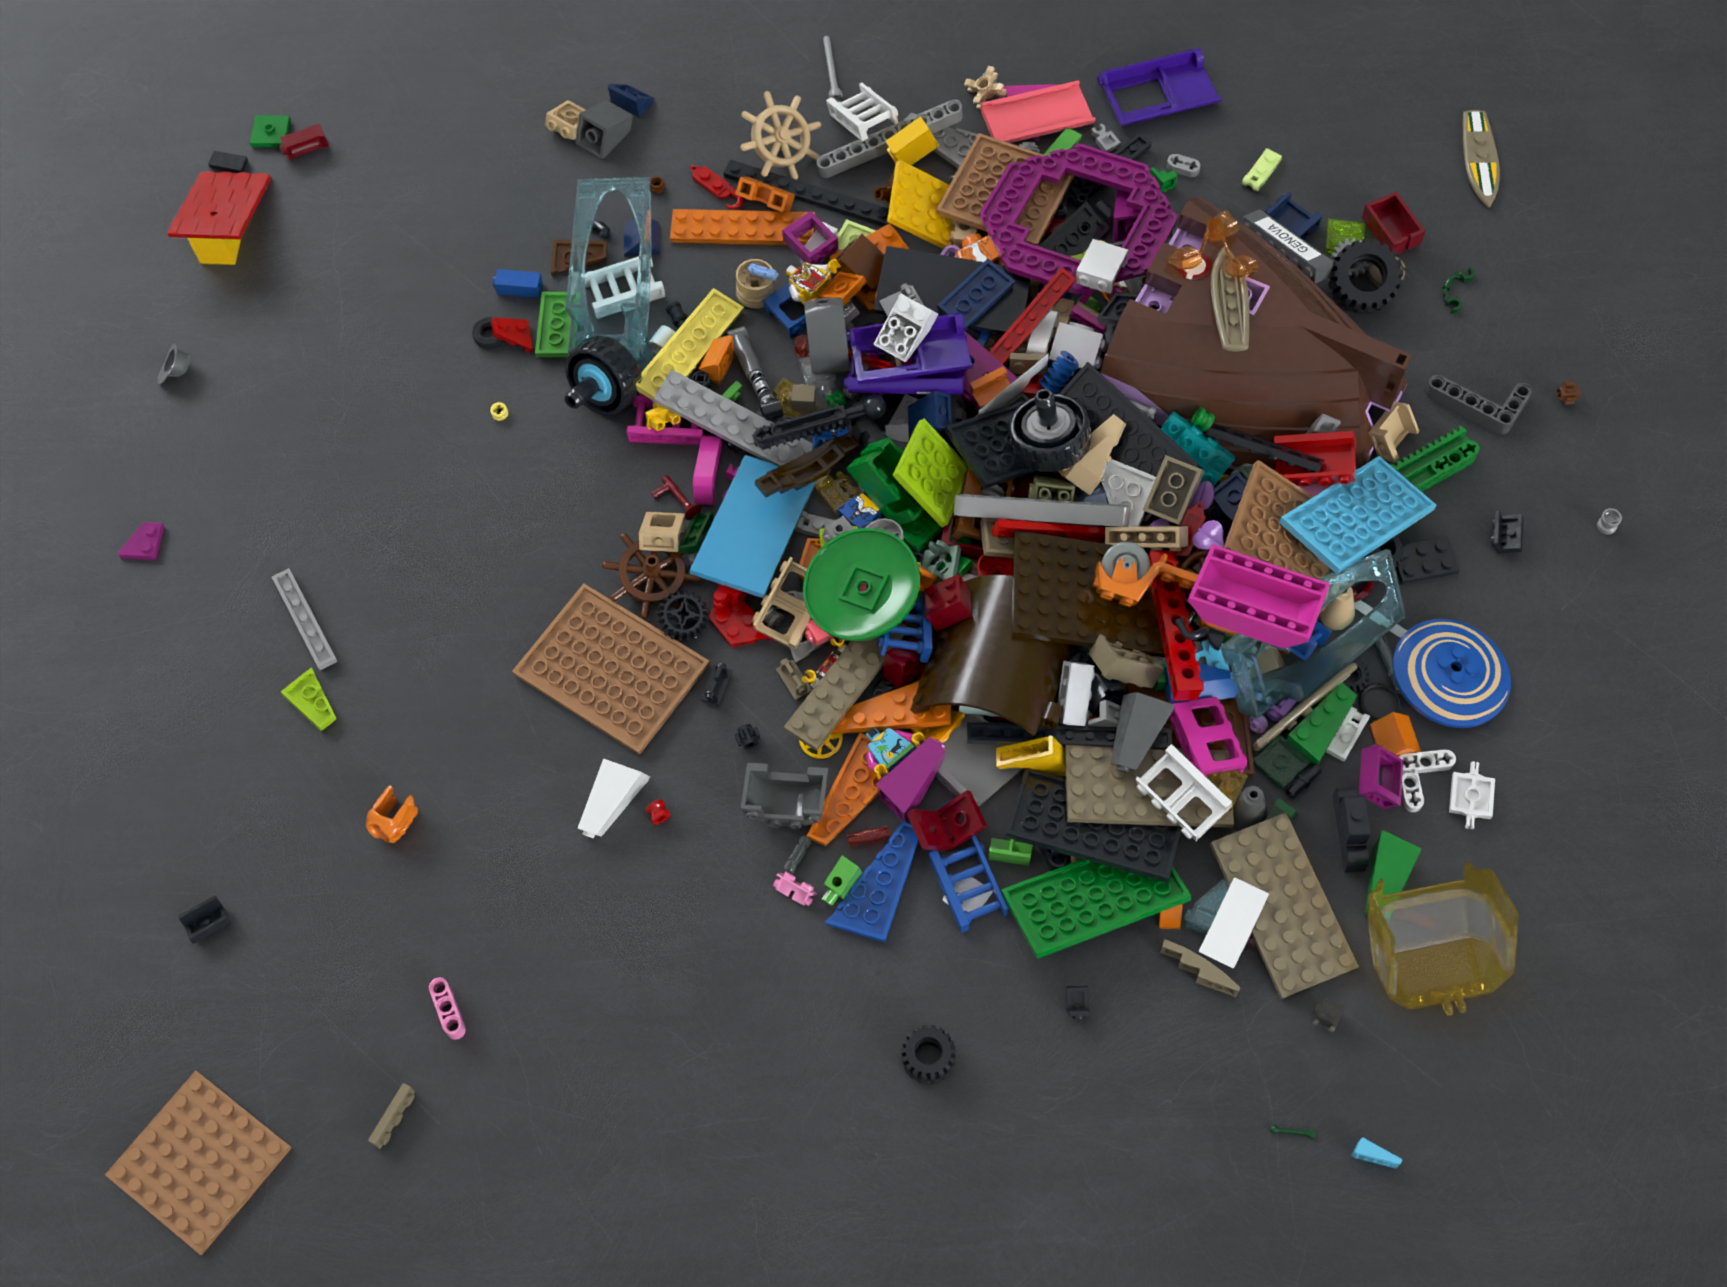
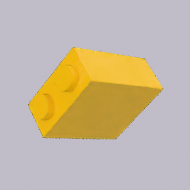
[885,116,939,166]

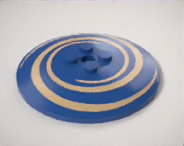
[1392,619,1511,728]

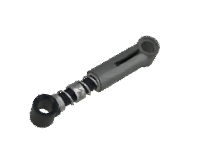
[727,326,784,421]

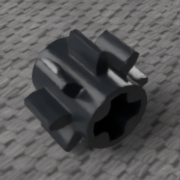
[735,724,761,749]

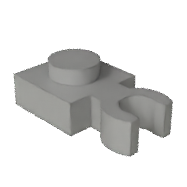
[1092,123,1121,152]

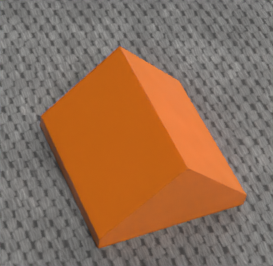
[698,335,735,386]
[1369,712,1421,757]

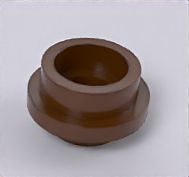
[648,176,666,193]

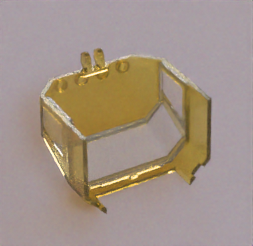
[1368,861,1519,1016]

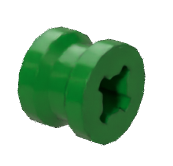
[825,389,847,408]
[1191,407,1215,432]

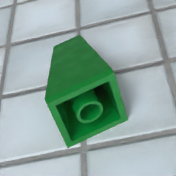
[1364,830,1422,926]

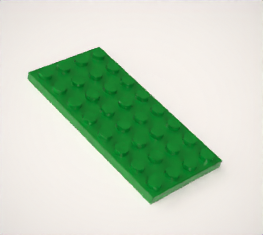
[1001,859,1191,959]

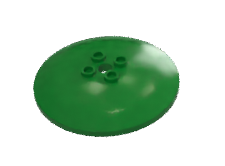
[803,528,920,641]

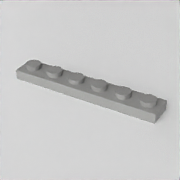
[272,568,338,670]

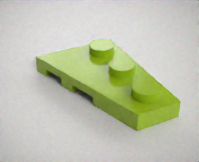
[281,667,336,731]

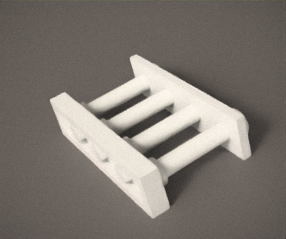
[826,83,898,141]
[581,253,666,319]

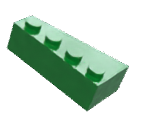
[1285,682,1357,765]

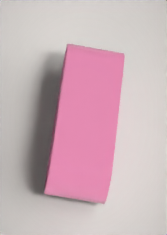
[429,977,466,1040]

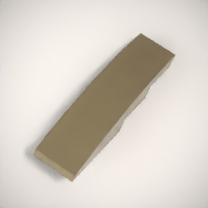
[1160,939,1240,997]

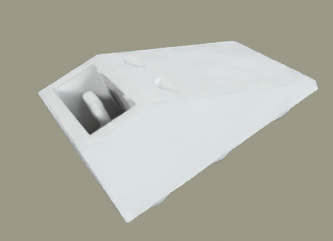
[873,293,938,362]

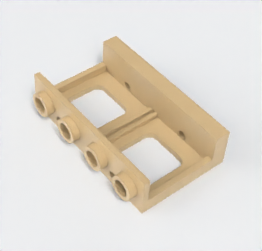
[752,557,812,650]

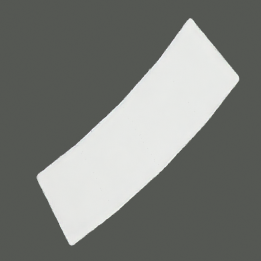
[1199,878,1269,968]

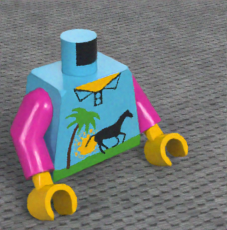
[866,727,926,780]

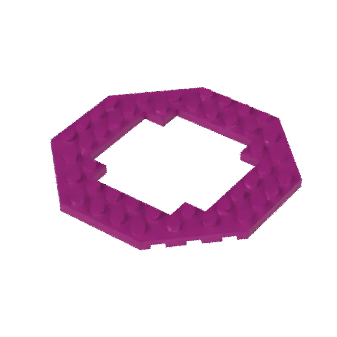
[980,144,1178,295]

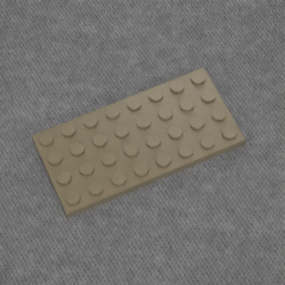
[1064,745,1234,828]
[1210,813,1359,999]

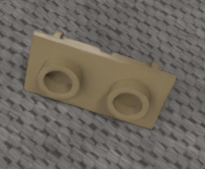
[776,658,812,700]

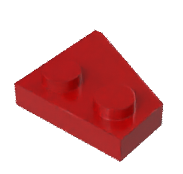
[491,317,533,353]

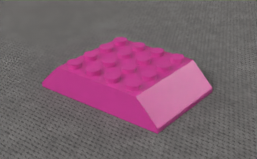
[1188,544,1331,649]

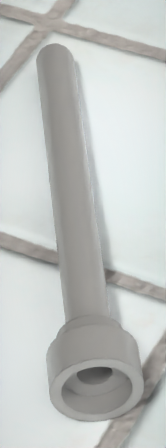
[823,36,843,102]

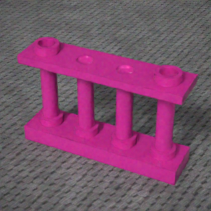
[627,393,703,445]

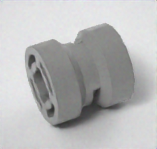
[1597,508,1622,535]

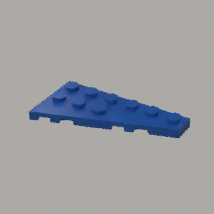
[825,821,919,943]

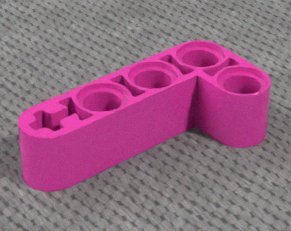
[693,435,722,505]

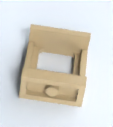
[639,512,685,552]

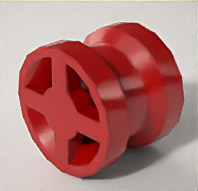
[646,800,671,825]

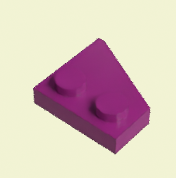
[118,522,164,560]

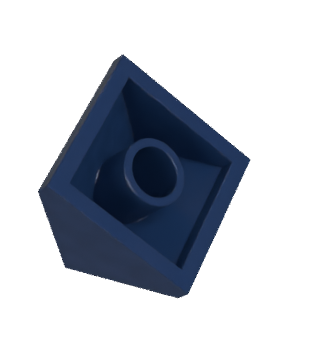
[608,84,654,118]
[623,213,660,256]

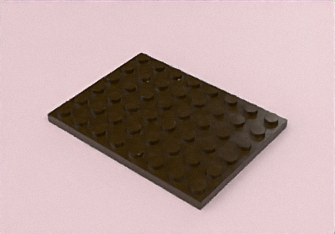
[1011,530,1169,658]

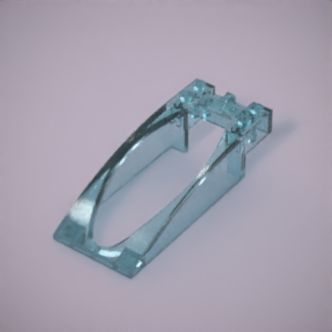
[566,177,651,361]
[1220,549,1406,719]

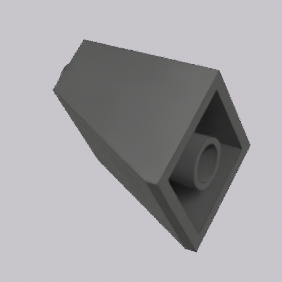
[575,100,633,159]

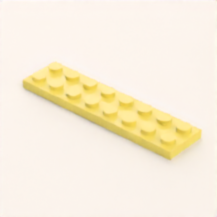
[636,288,744,400]

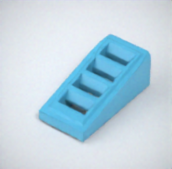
[1351,1138,1402,1168]

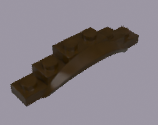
[755,432,860,498]

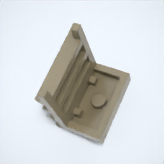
[1009,339,1048,375]

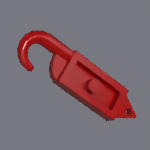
[690,165,744,209]
[1173,501,1207,558]

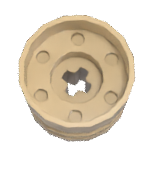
[736,259,774,309]

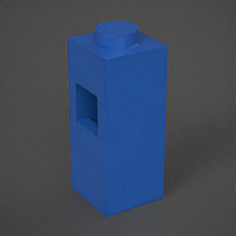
[493,269,543,298]

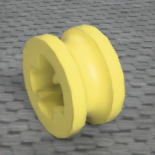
[490,402,508,421]

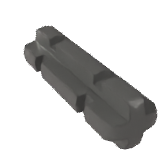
[784,836,811,874]

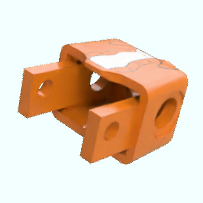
[956,234,1004,265]

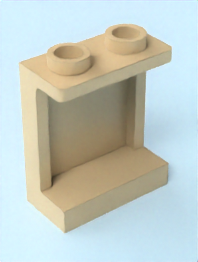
[1368,402,1419,463]

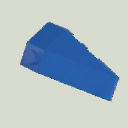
[1165,658,1246,704]

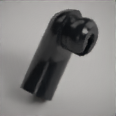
[588,220,610,238]

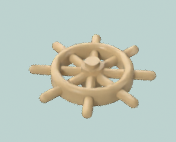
[740,91,821,180]

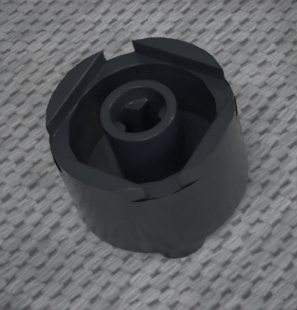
[1088,672,1129,717]

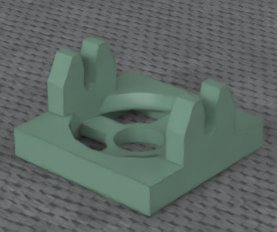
[922,540,961,585]

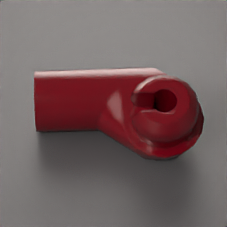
[1352,581,1374,602]

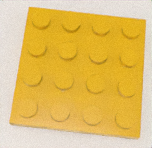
[887,160,954,249]

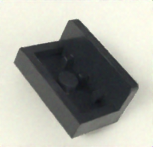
[1491,511,1524,554]
[178,896,231,944]

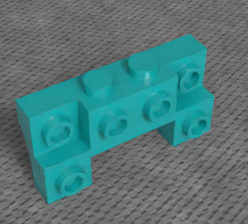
[1161,411,1235,487]

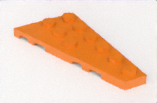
[831,681,951,734]
[807,733,884,847]

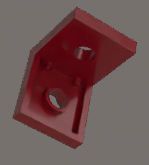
[907,790,987,851]

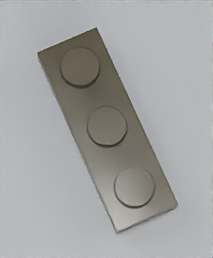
[368,1083,415,1149]

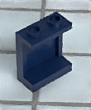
[1265,192,1323,240]
[908,391,952,440]

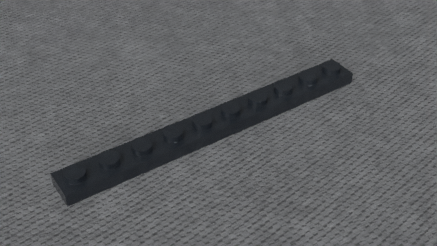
[724,159,889,227]
[967,722,1172,750]

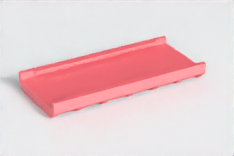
[981,80,1096,143]

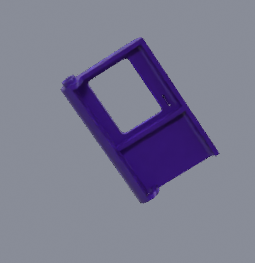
[844,334,967,395]

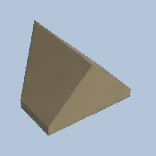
[1248,642,1286,678]

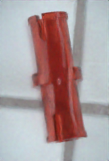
[847,825,890,847]

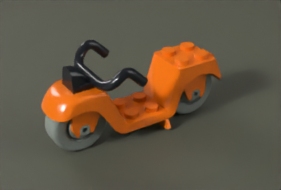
[1093,542,1239,651]

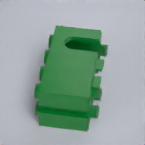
[846,437,924,525]

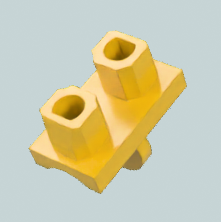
[645,403,681,432]

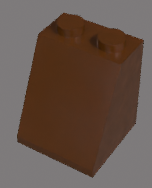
[836,234,884,294]

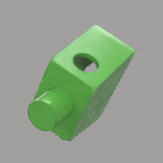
[822,856,863,906]

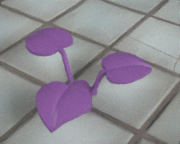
[1149,481,1225,550]

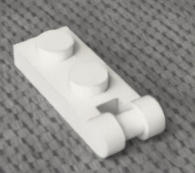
[1326,707,1370,762]

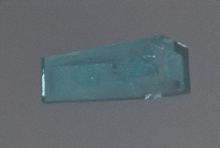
[1184,878,1229,936]

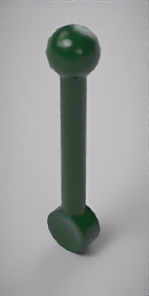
[1270,1125,1316,1139]

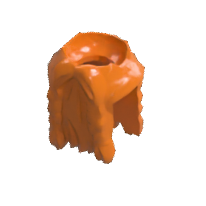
[366,786,418,843]

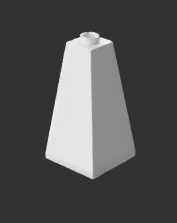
[578,759,650,838]

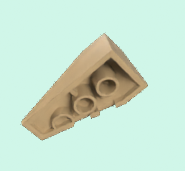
[1058,414,1126,495]

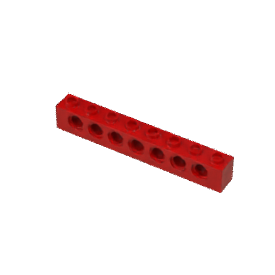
[1148,551,1204,701]

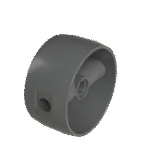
[804,297,850,375]

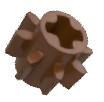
[1557,380,1580,405]

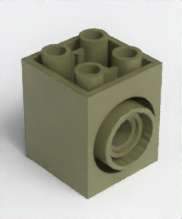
[1027,475,1075,525]

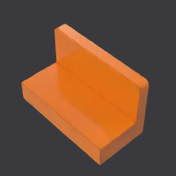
[969,366,1010,408]

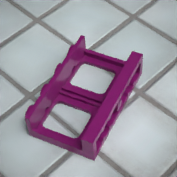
[961,331,1018,412]

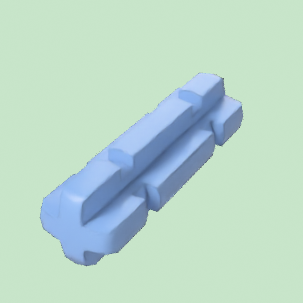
[747,263,778,281]

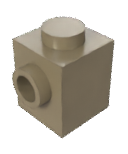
[788,384,816,412]

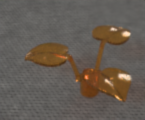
[1166,210,1259,277]

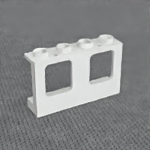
[1136,744,1232,841]

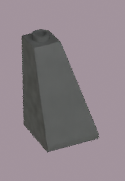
[1111,692,1175,773]

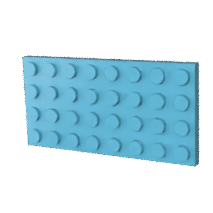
[1279,456,1437,574]

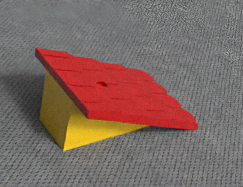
[167,171,272,265]

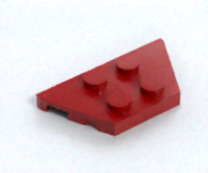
[708,600,773,648]

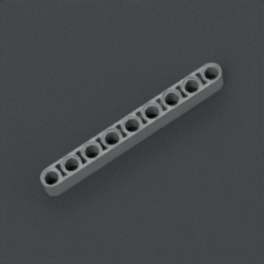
[817,100,963,178]
[954,494,1130,527]

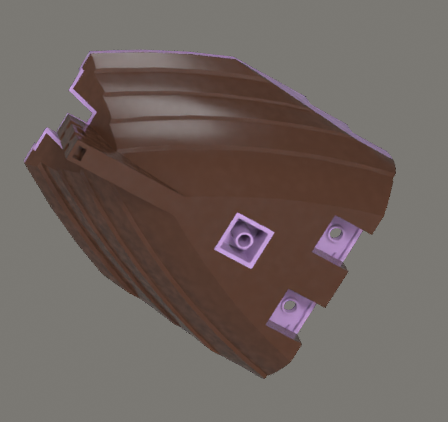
[1101,196,1412,471]

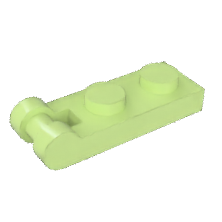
[1242,148,1282,192]

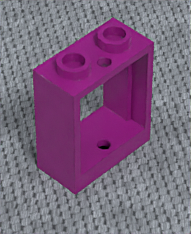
[782,211,839,265]
[1359,744,1403,809]

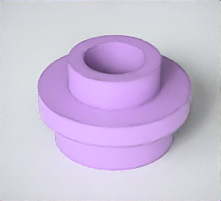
[1249,714,1268,734]

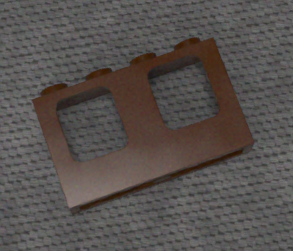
[952,466,1015,541]

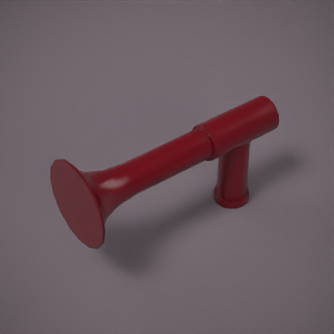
[651,475,701,520]

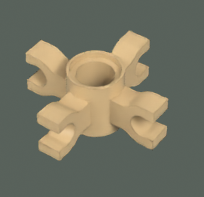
[964,66,1007,109]

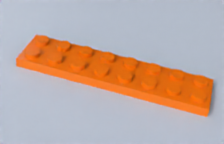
[670,209,815,246]

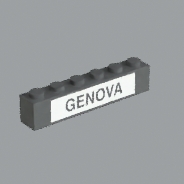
[1242,209,1333,284]

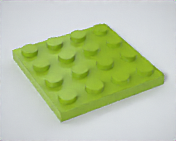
[893,418,968,527]

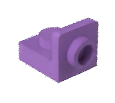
[1265,695,1298,722]

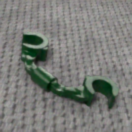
[1442,266,1475,314]

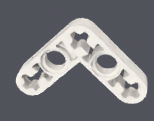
[1399,750,1456,813]

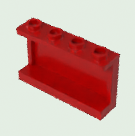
[1274,431,1356,487]

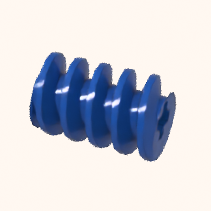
[1039,351,1079,393]

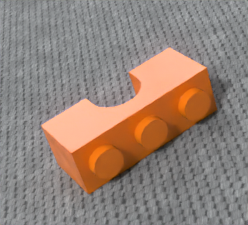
[735,177,795,212]

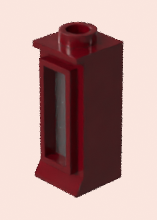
[279,123,329,161]

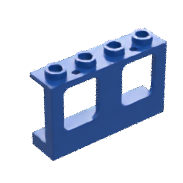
[763,262,834,338]

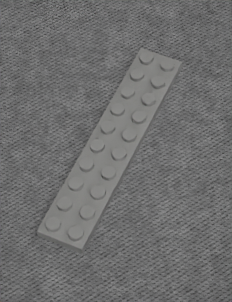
[653,369,832,490]

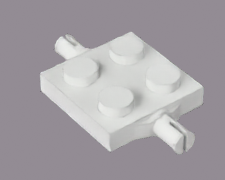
[1449,762,1495,829]

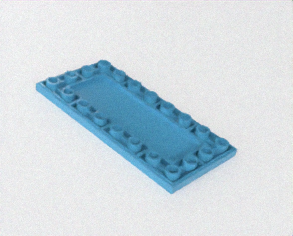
[690,455,816,598]

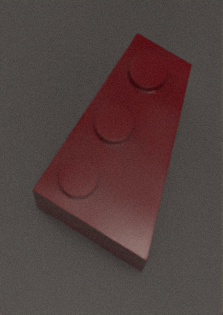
[883,636,936,689]

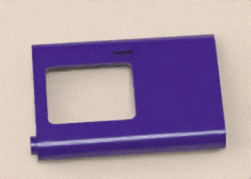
[1097,48,1222,126]
[846,313,972,384]

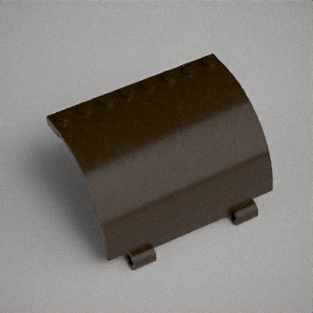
[910,575,1082,735]

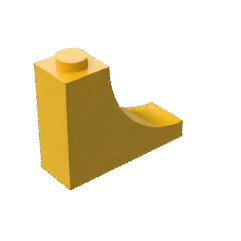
[996,736,1065,777]

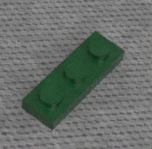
[678,512,714,554]

